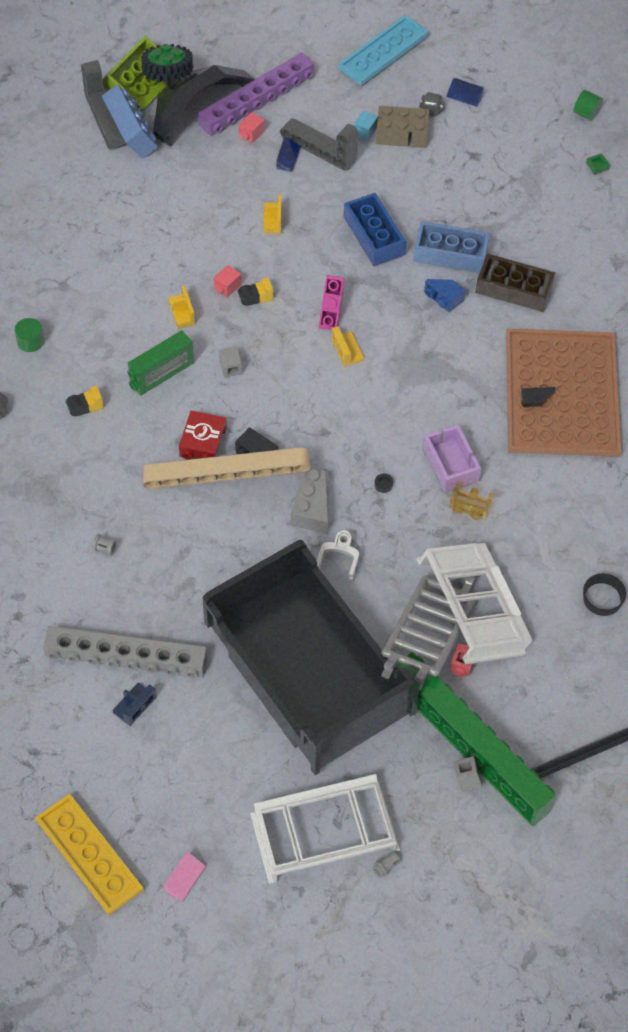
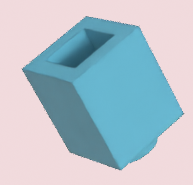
[354,111,378,141]

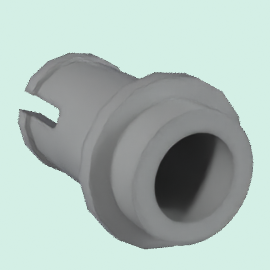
[372,852,400,877]

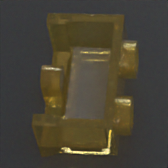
[449,481,494,520]

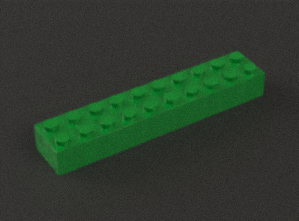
[395,652,556,827]

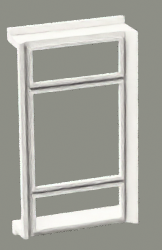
[250,774,400,884]

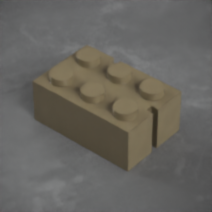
[376,105,429,148]

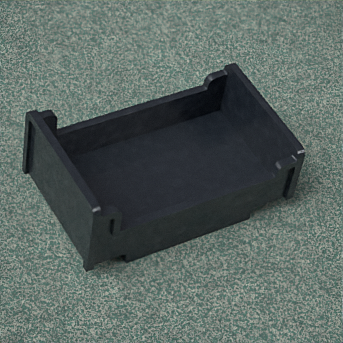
[202,540,420,776]

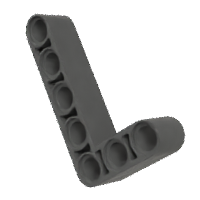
[81,60,125,149]
[280,118,358,170]

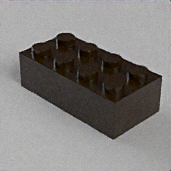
[475,253,556,312]

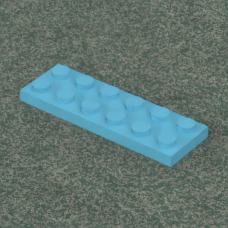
[338,15,429,86]

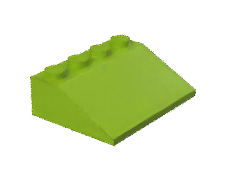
[103,35,166,111]

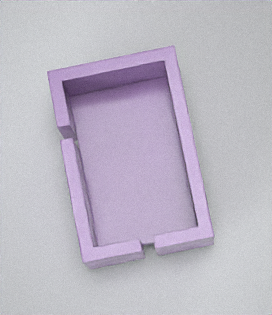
[423,424,481,492]

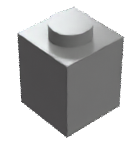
[219,346,242,378]
[454,756,482,792]

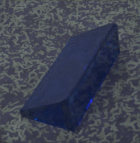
[446,78,484,107]
[276,137,301,172]

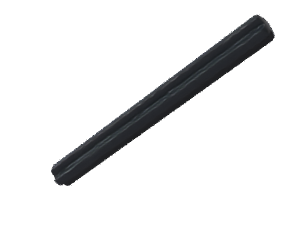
[530,728,628,779]

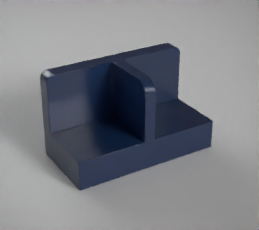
[112,683,157,726]

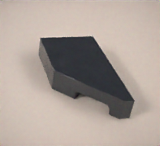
[521,387,556,407]

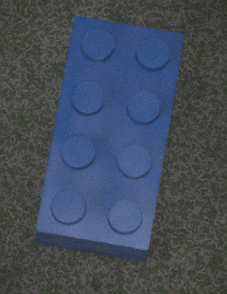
[344,192,406,266]

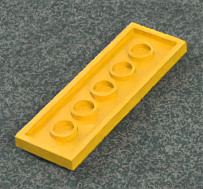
[35,793,144,916]

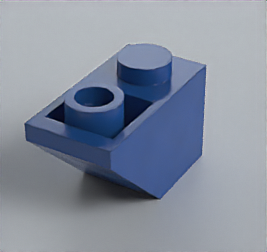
[424,279,465,312]

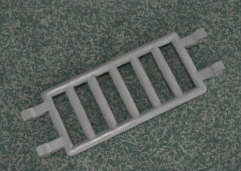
[382,573,476,691]

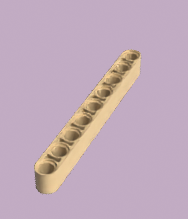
[143,448,310,489]

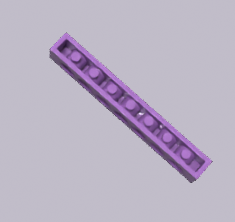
[198,52,314,136]

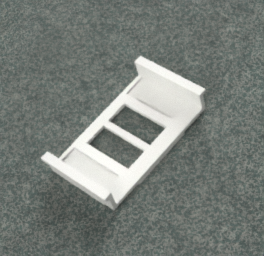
[416,543,532,665]

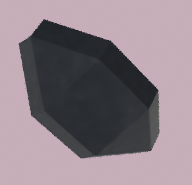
[153,65,255,147]

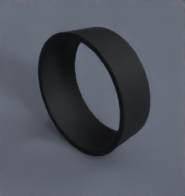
[583,573,626,616]

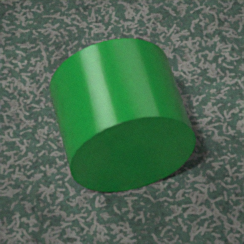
[573,89,603,121]
[14,318,44,352]

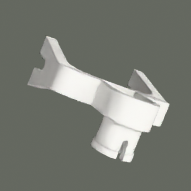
[317,530,359,582]

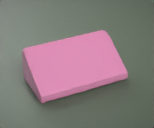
[164,852,206,902]

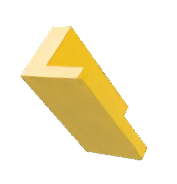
[331,326,364,366]

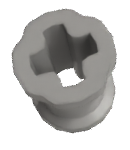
[92,534,117,556]

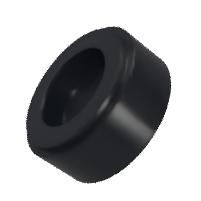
[374,473,393,493]

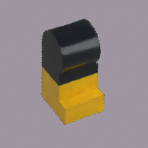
[237,277,273,306]
[66,385,104,416]

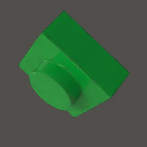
[586,153,610,175]

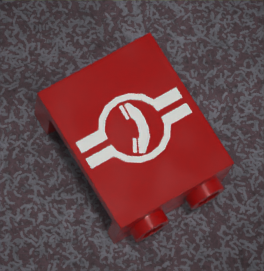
[179,410,227,460]

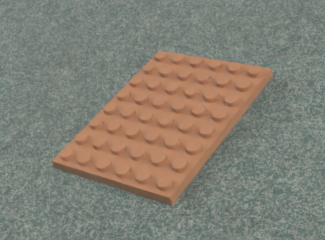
[506,328,621,457]

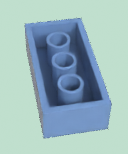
[102,84,158,158]
[413,221,490,273]

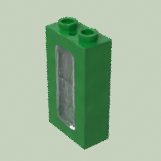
[127,330,194,396]

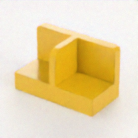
[264,194,281,234]
[168,285,195,329]

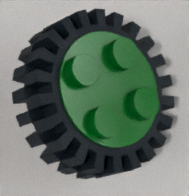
[141,44,193,88]

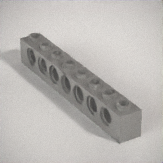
[43,626,207,678]

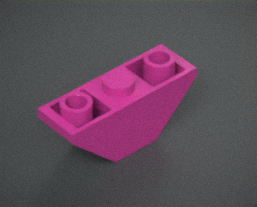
[319,275,345,330]

